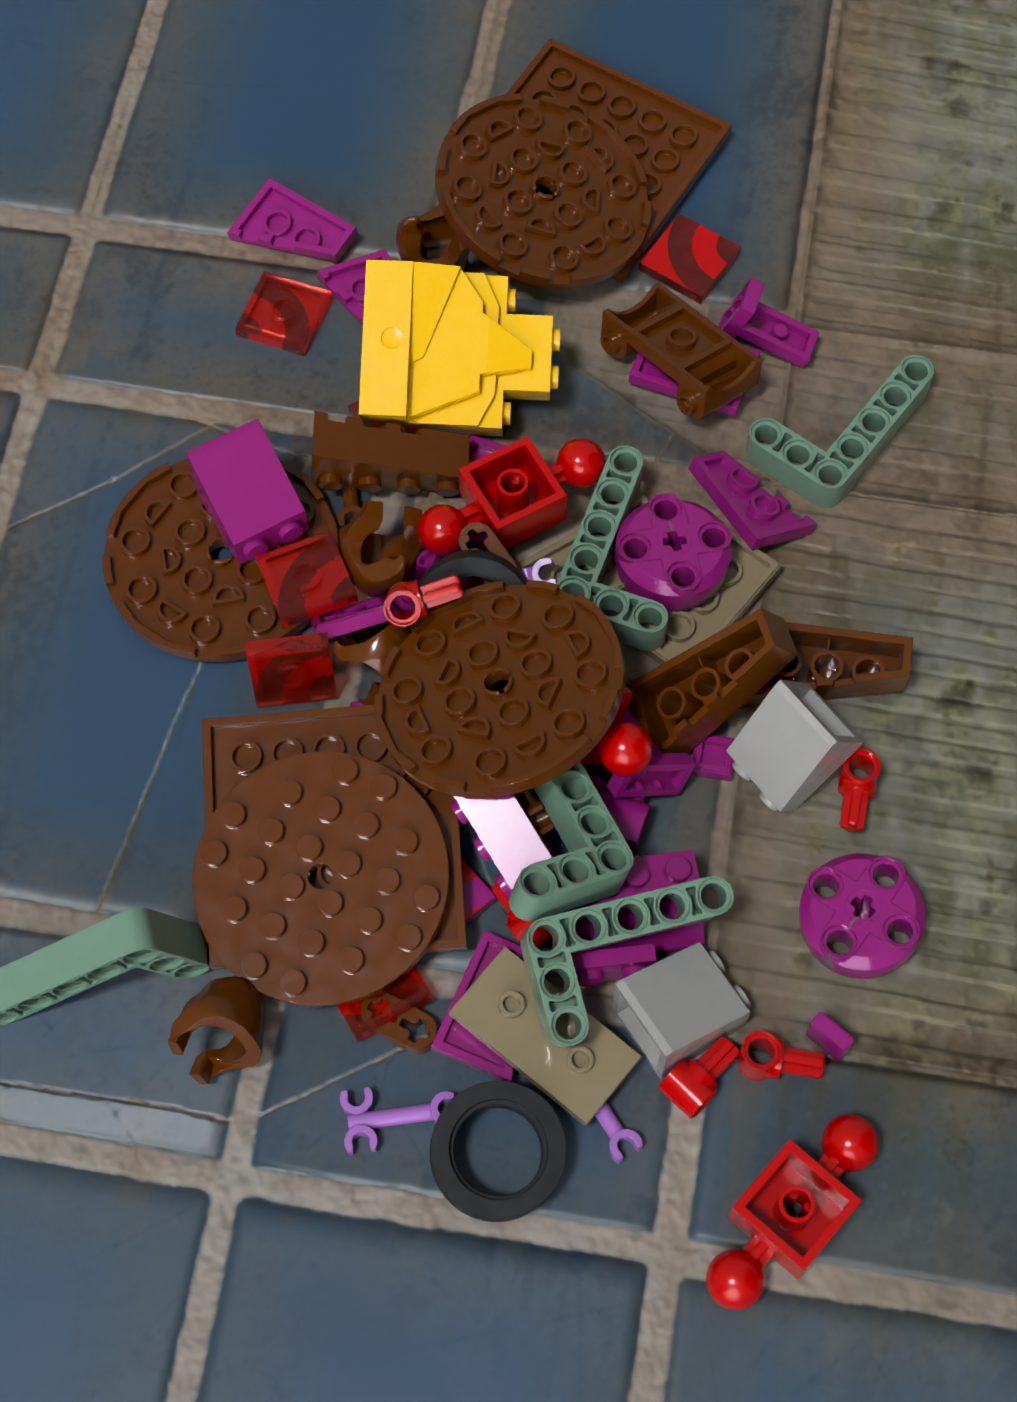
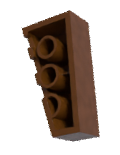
[311,411,469,497]
[625,608,798,754]
[739,622,913,709]

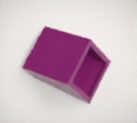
[186,419,309,564]

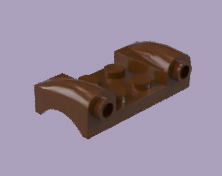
[600,282,762,419]

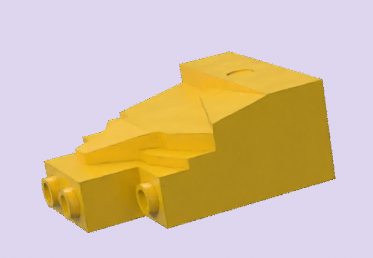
[359,260,560,436]

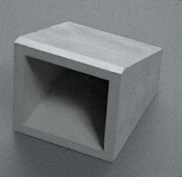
[726,679,863,812]
[612,942,751,1080]

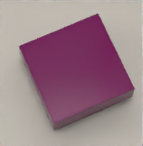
[690,735,735,782]
[805,1011,854,1063]

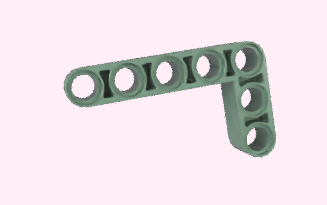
[746,355,934,508]
[557,445,668,651]
[509,761,634,921]
[520,876,734,1048]
[0,908,211,1026]

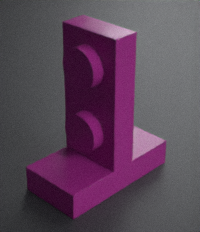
[718,278,819,368]
[606,708,696,798]

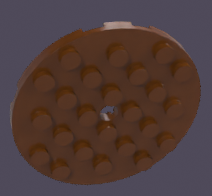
[435,94,652,289]
[102,459,340,662]
[374,579,626,798]
[193,751,450,1008]

